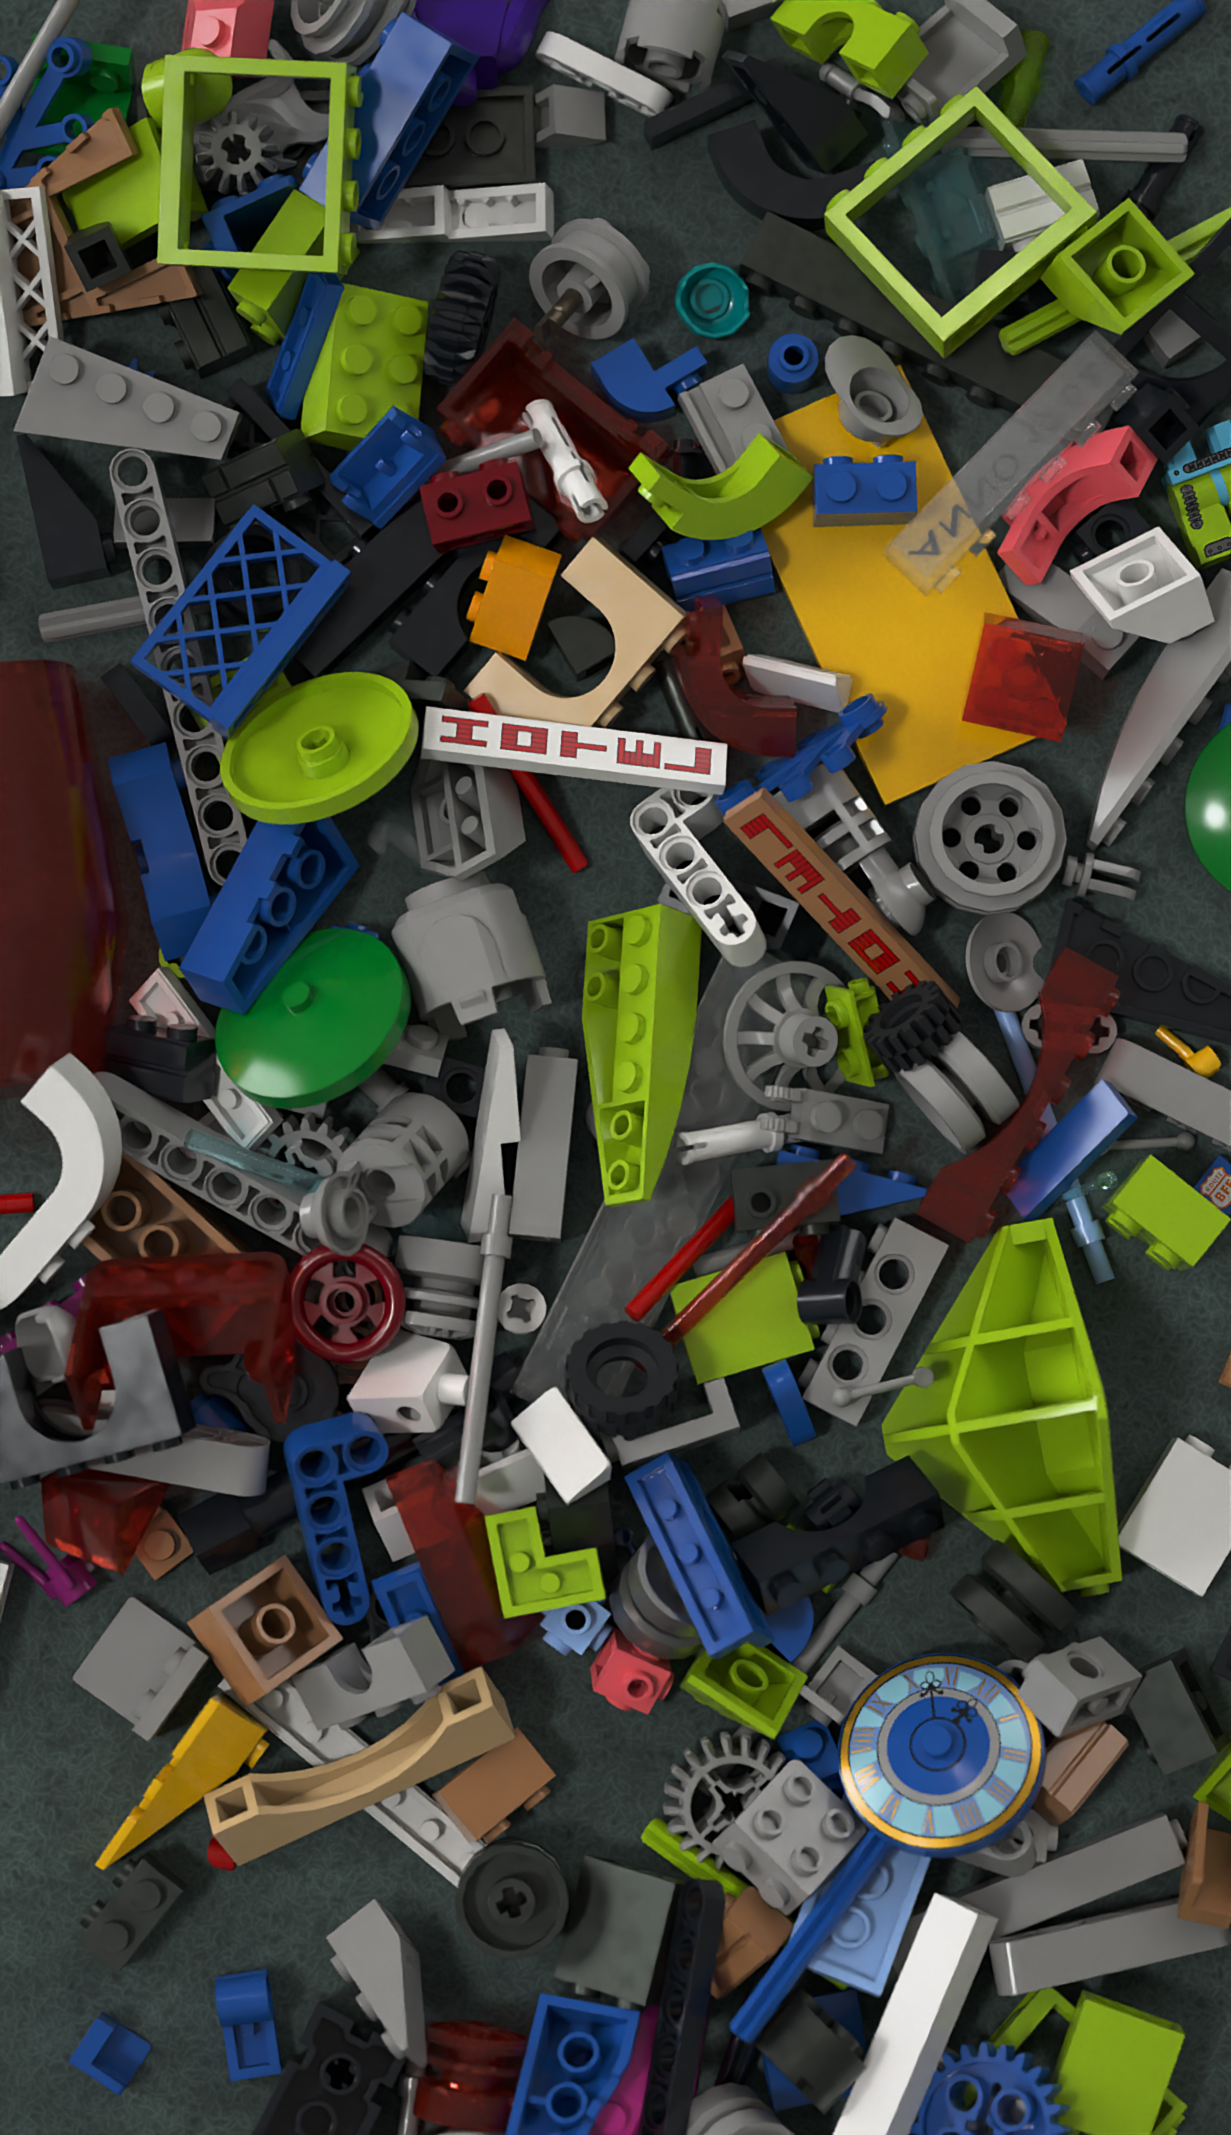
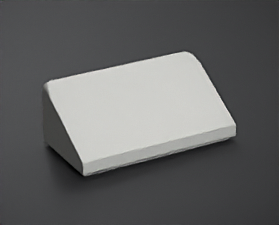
[742,654,853,713]
[511,1386,611,1505]

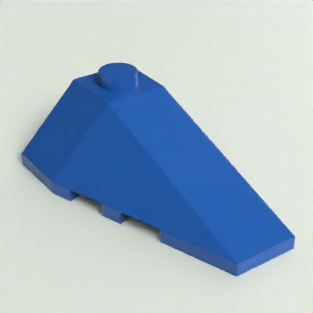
[506,1993,642,2135]

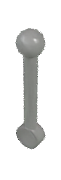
[1100,1131,1195,1156]
[832,1367,934,1407]

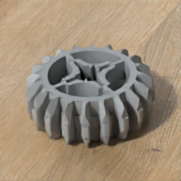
[662,1731,786,1871]

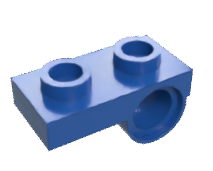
[215,1968,283,2081]

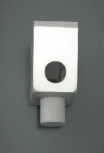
[347,1330,470,1433]

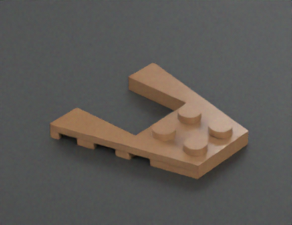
[9,107,204,327]

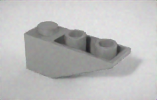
[326,1899,428,2069]

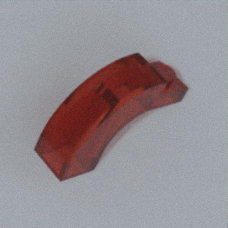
[673,596,797,757]

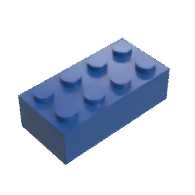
[299,12,480,231]

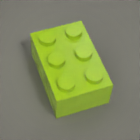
[301,283,429,451]

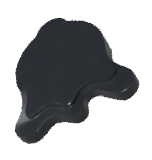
[199,1304,340,1443]

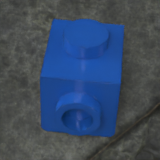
[777,1720,845,1799]

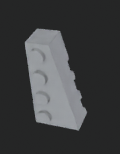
[14,336,243,461]

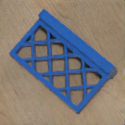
[130,504,351,740]

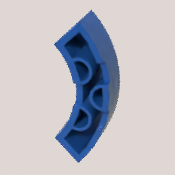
[108,742,219,961]

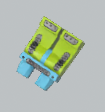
[1161,420,1231,571]

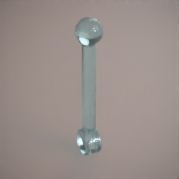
[1039,1172,1118,1217]

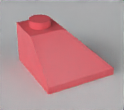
[181,0,275,79]

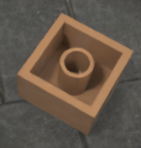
[187,1554,343,1708]

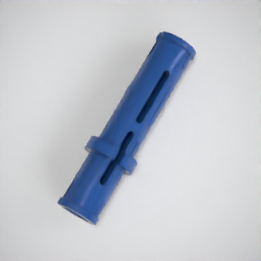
[1074,0,1207,105]

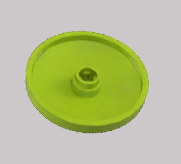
[220,672,419,824]

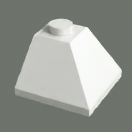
[1070,526,1215,644]

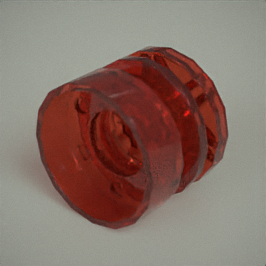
[412,2019,529,2132]

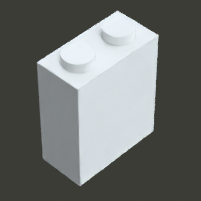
[1118,1435,1231,1597]

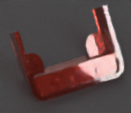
[64,1252,296,1430]

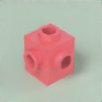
[590,1627,674,1715]

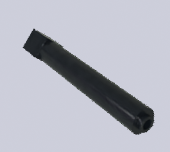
[176,1351,534,1576]

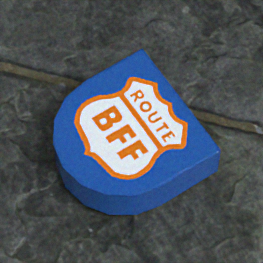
[1192,1155,1231,1215]

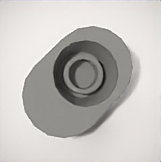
[825,335,923,447]

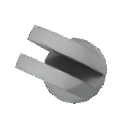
[1061,852,1141,902]

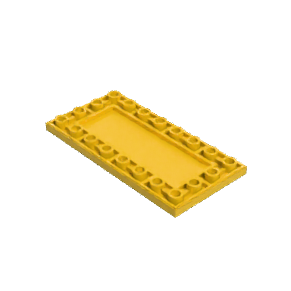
[761,365,1067,807]

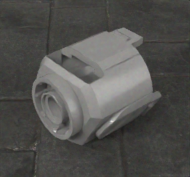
[391,871,552,1042]

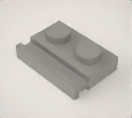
[677,363,789,475]

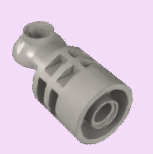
[773,763,936,937]
[300,1092,469,1256]

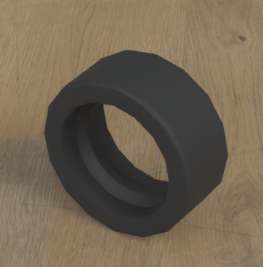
[202,524,302,625]

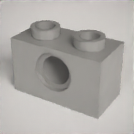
[1018,1636,1143,1738]

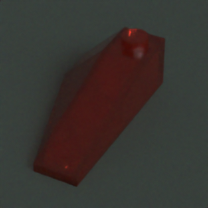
[385,1458,545,1672]

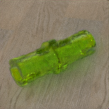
[998,29,1051,128]

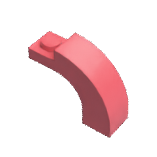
[997,425,1158,586]

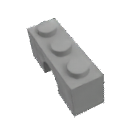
[290,1615,455,1731]

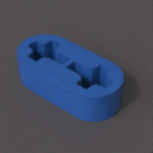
[761,1359,817,1447]

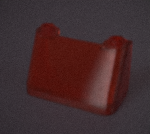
[436,317,670,544]

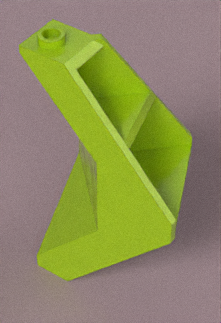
[881,1218,1122,1597]

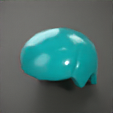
[675,262,750,340]

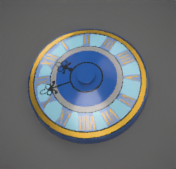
[838,1653,1046,1858]

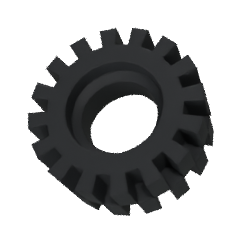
[863,980,962,1073]

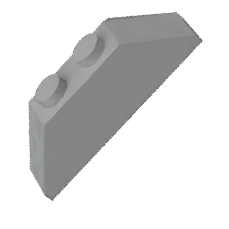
[410,697,526,881]

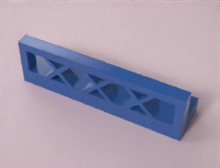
[624,1452,775,1660]

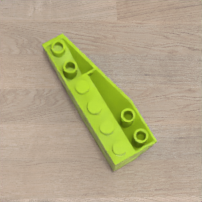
[582,904,702,1208]

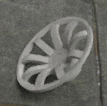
[723,960,847,1112]

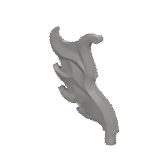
[192,39,329,193]

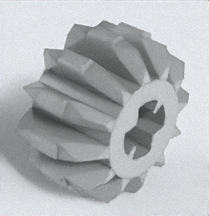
[195,110,281,197]

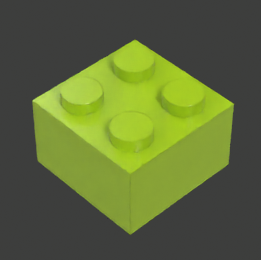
[1101,1155,1231,1272]

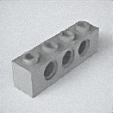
[797,1218,949,1427]

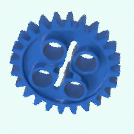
[909,2042,1073,2135]

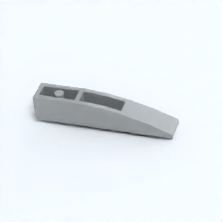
[1085,568,1231,851]

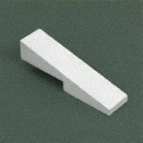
[349,183,554,243]
[460,1028,521,1243]

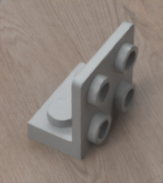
[73,1597,211,1742]

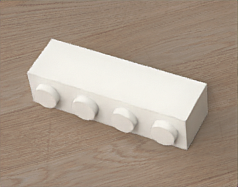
[362,1436,546,1562]

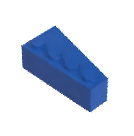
[179,817,359,1015]

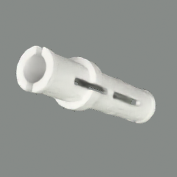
[522,399,608,523]
[674,1112,802,1165]

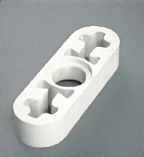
[535,31,674,117]

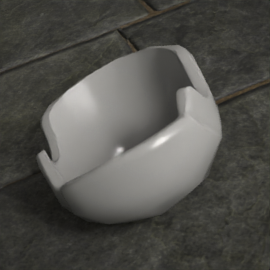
[15,1305,87,1384]

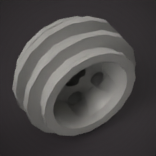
[291,0,416,66]
[912,761,1067,916]

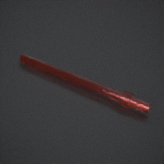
[634,1153,857,1373]

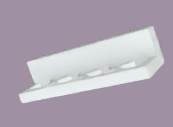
[0,186,64,397]

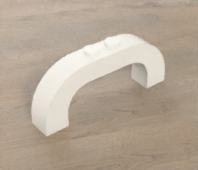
[0,1052,122,1310]

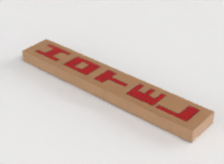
[723,787,960,1009]

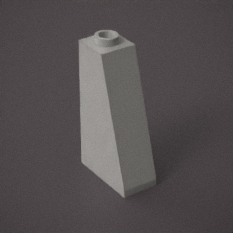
[509,1047,578,1243]

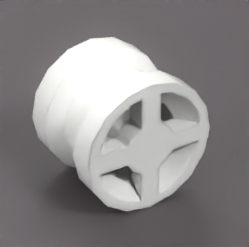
[498,1283,547,1335]

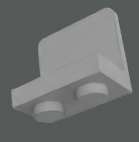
[712,1759,866,1916]

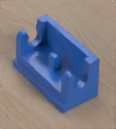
[329,406,446,529]

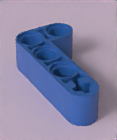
[284,1412,388,1625]

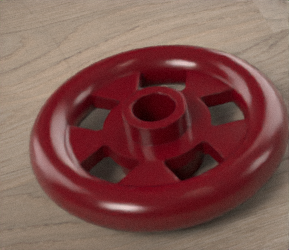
[284,1244,406,1363]

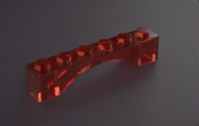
[915,947,1121,1243]

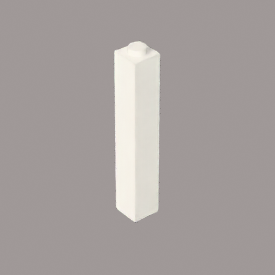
[833,1893,999,2135]

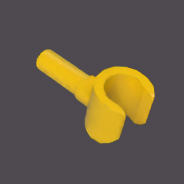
[1155,1027,1221,1079]

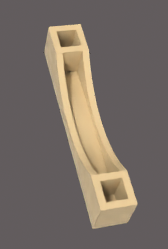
[203,1667,516,1866]

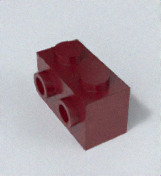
[419,458,536,554]

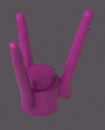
[0,1476,98,1607]

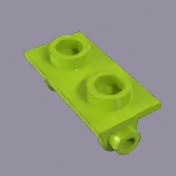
[824,978,890,1087]

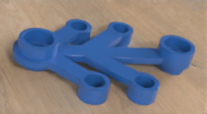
[0,37,94,190]
[714,693,887,816]

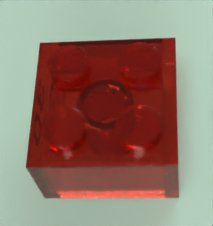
[962,612,1085,742]

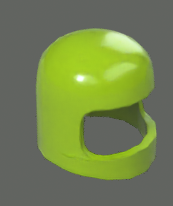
[141,47,233,127]

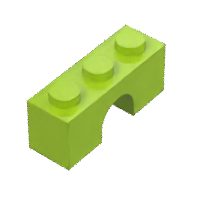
[770,0,929,99]

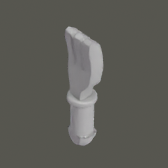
[819,62,905,123]

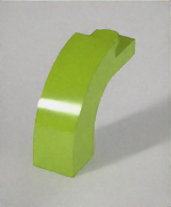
[628,432,814,540]

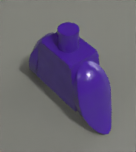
[411,0,549,106]

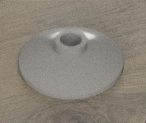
[966,912,1044,1013]

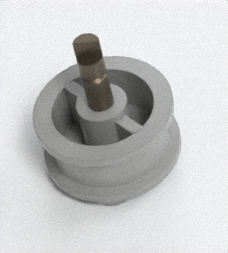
[529,218,650,342]

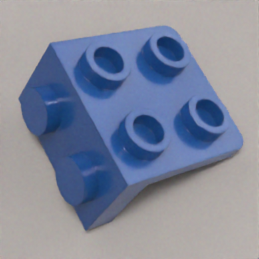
[201,174,311,284]

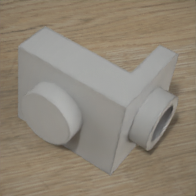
[799,1646,878,1727]

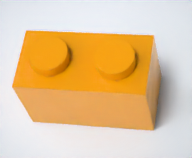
[466,535,562,661]

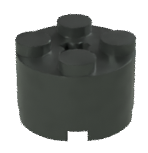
[751,1988,867,2114]

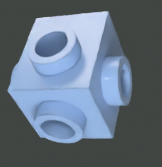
[540,1596,613,1656]

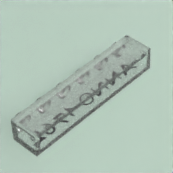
[883,330,1139,596]

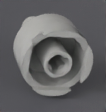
[615,0,725,93]

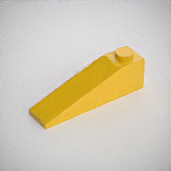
[95,1693,270,1870]

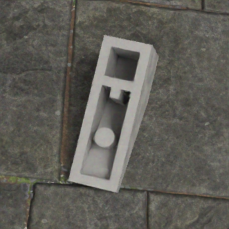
[998,563,1141,680]

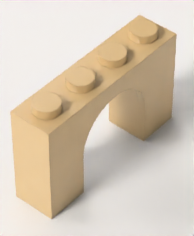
[464,537,692,729]

